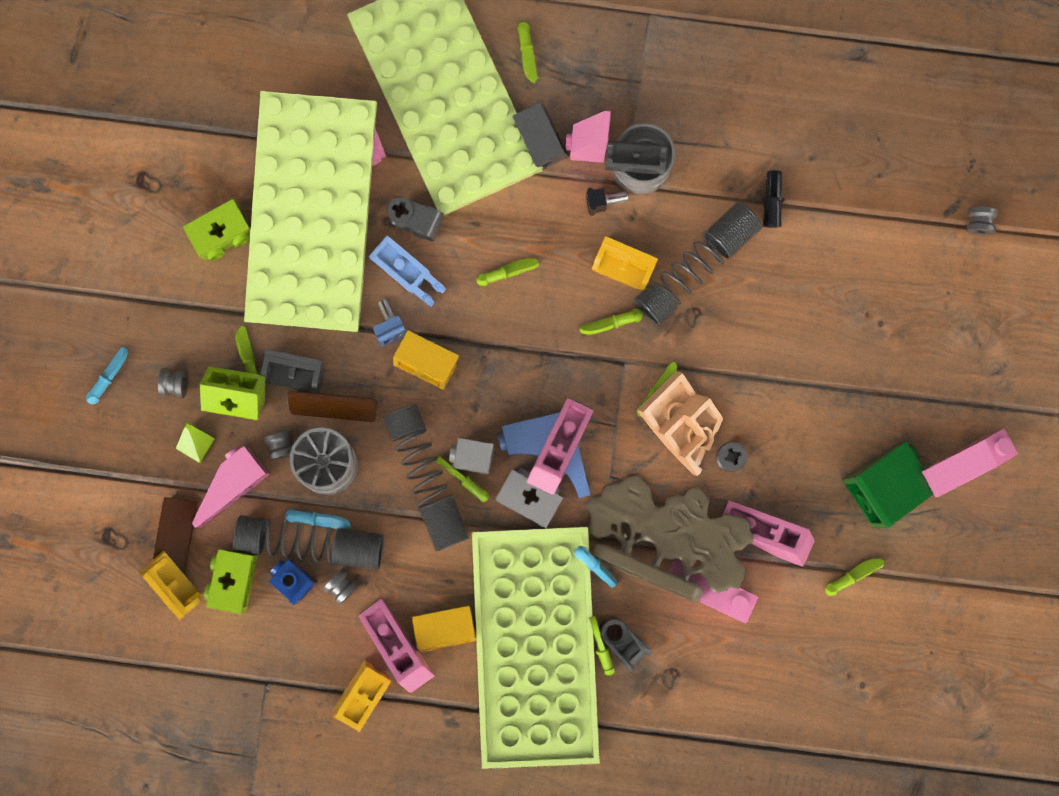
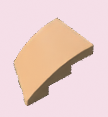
[637,371,723,476]

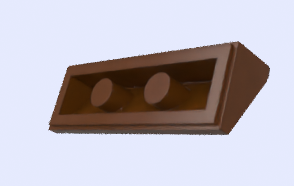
[287,390,378,422]
[153,497,198,575]

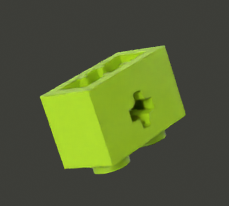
[183,199,251,261]
[200,366,265,420]
[204,549,258,614]

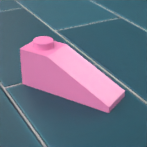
[565,111,611,163]
[527,398,594,495]
[922,428,1018,497]
[192,446,270,528]
[722,500,815,567]
[668,559,758,624]
[358,599,434,693]

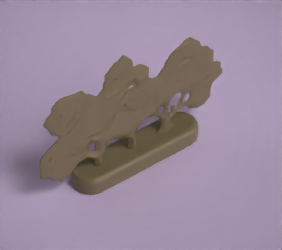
[585,474,754,603]

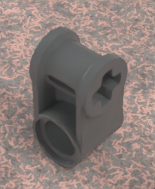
[387,197,444,241]
[599,617,652,673]

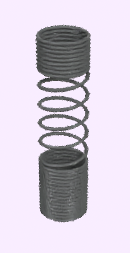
[634,202,762,325]
[383,404,469,552]
[233,515,384,570]

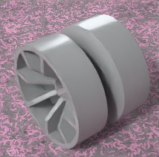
[612,123,675,195]
[290,428,358,495]

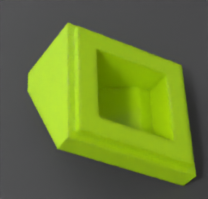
[176,423,216,463]

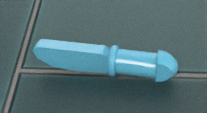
[86,347,129,404]
[285,509,351,530]
[574,546,618,588]

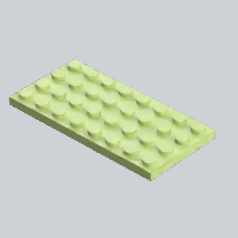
[347,0,543,215]
[244,91,377,332]
[472,527,600,769]

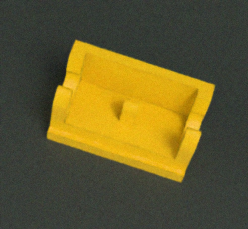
[592,236,658,291]
[393,330,459,390]
[138,551,202,620]
[412,606,476,652]
[333,660,391,732]

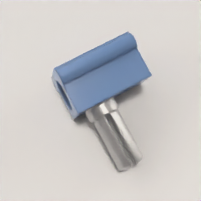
[372,299,407,347]

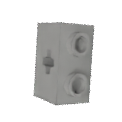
[449,438,495,475]
[495,468,563,528]

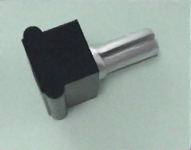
[586,188,628,216]

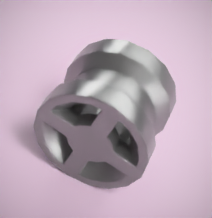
[966,206,998,235]
[158,368,188,398]
[263,430,293,461]
[716,442,748,472]
[323,568,360,605]

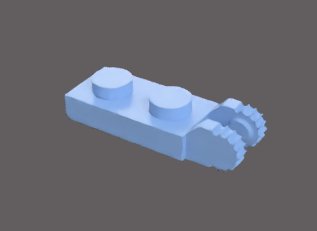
[368,236,446,307]

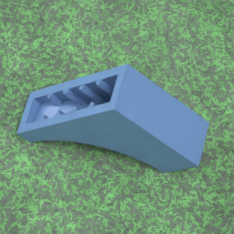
[498,412,590,498]

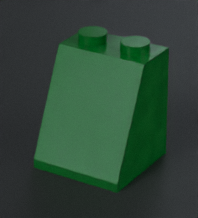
[842,441,934,529]

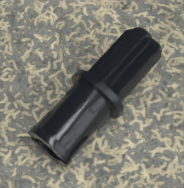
[762,170,785,228]

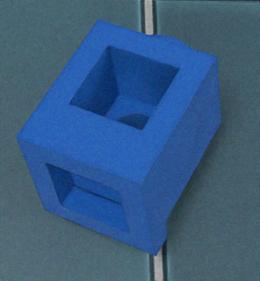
[268,559,317,605]

